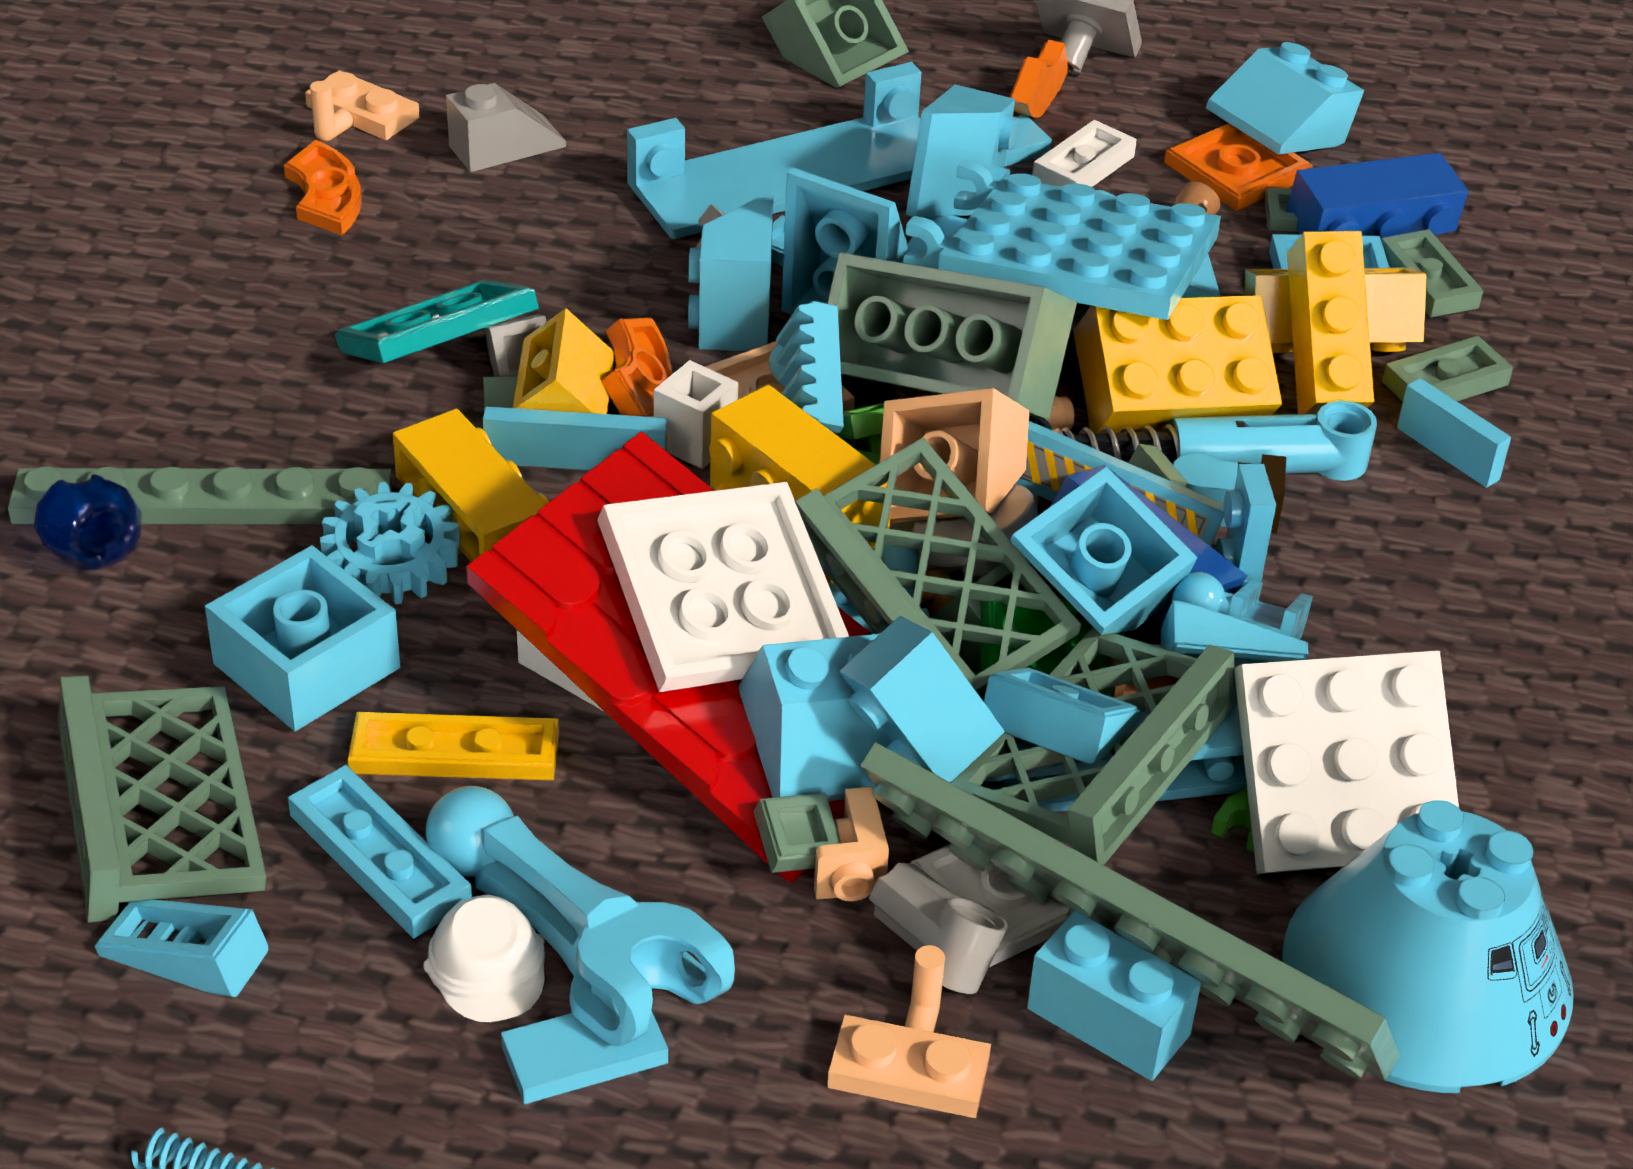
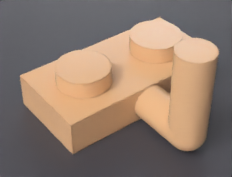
[305,70,420,141]
[828,945,991,1118]

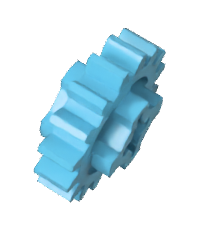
[320,482,460,604]

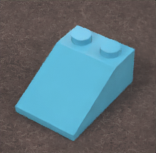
[781,167,909,315]

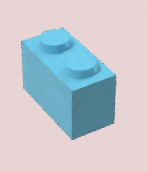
[839,616,1005,783]
[1027,911,1201,1081]

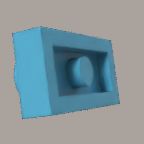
[1215,464,1276,582]

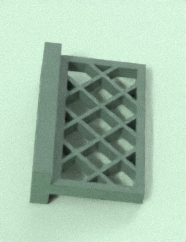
[795,437,1081,696]
[951,627,1237,865]
[58,676,266,923]

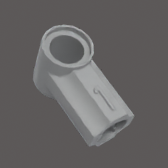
[869,863,1008,994]

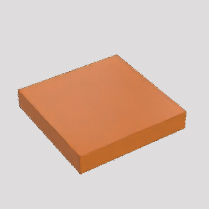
[1164,123,1313,211]

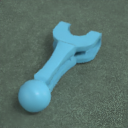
[425,786,735,1046]

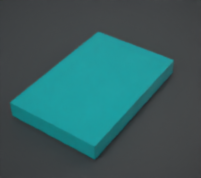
[334,279,539,363]

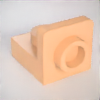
[814,786,889,901]

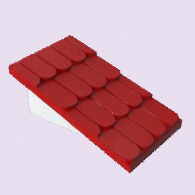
[466,431,877,883]

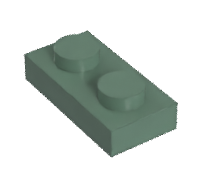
[1381,229,1483,318]
[1382,336,1513,402]

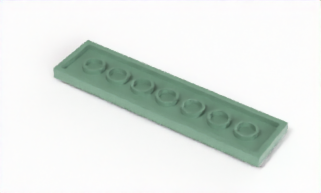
[860,742,1400,1081]

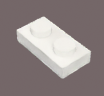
[1032,120,1137,187]

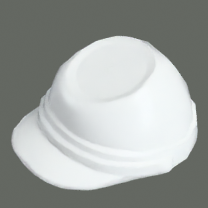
[423,894,545,1022]

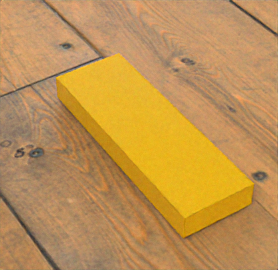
[348,712,559,780]

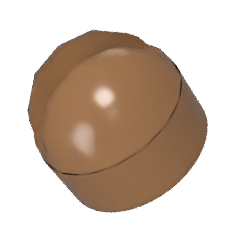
[1173,181,1220,215]

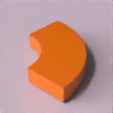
[1009,40,1069,118]
[284,140,362,235]
[601,318,672,417]

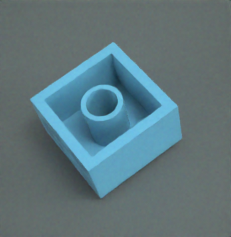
[205,545,401,732]

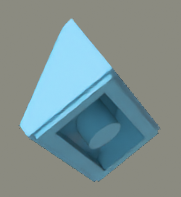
[984,668,1141,764]

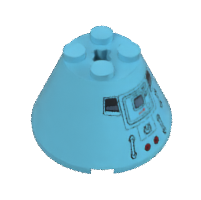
[1282,800,1574,1093]

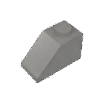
[446,83,566,172]

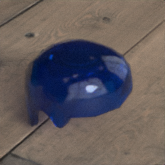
[34,474,142,571]

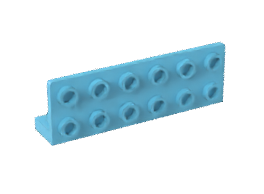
[627,62,922,239]

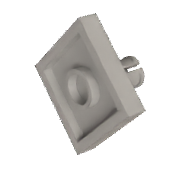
[1035,0,1142,76]

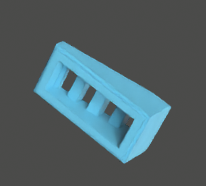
[1160,600,1308,667]
[94,899,268,997]

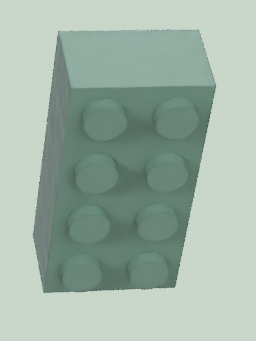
[827,252,1077,420]

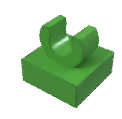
[833,403,884,454]

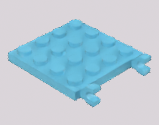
[903,159,1221,320]

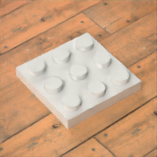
[597,482,849,692]
[1234,651,1459,874]

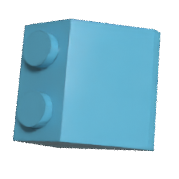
[1206,42,1364,155]
[906,84,1019,217]
[688,195,774,351]
[1010,466,1198,635]
[738,634,892,801]

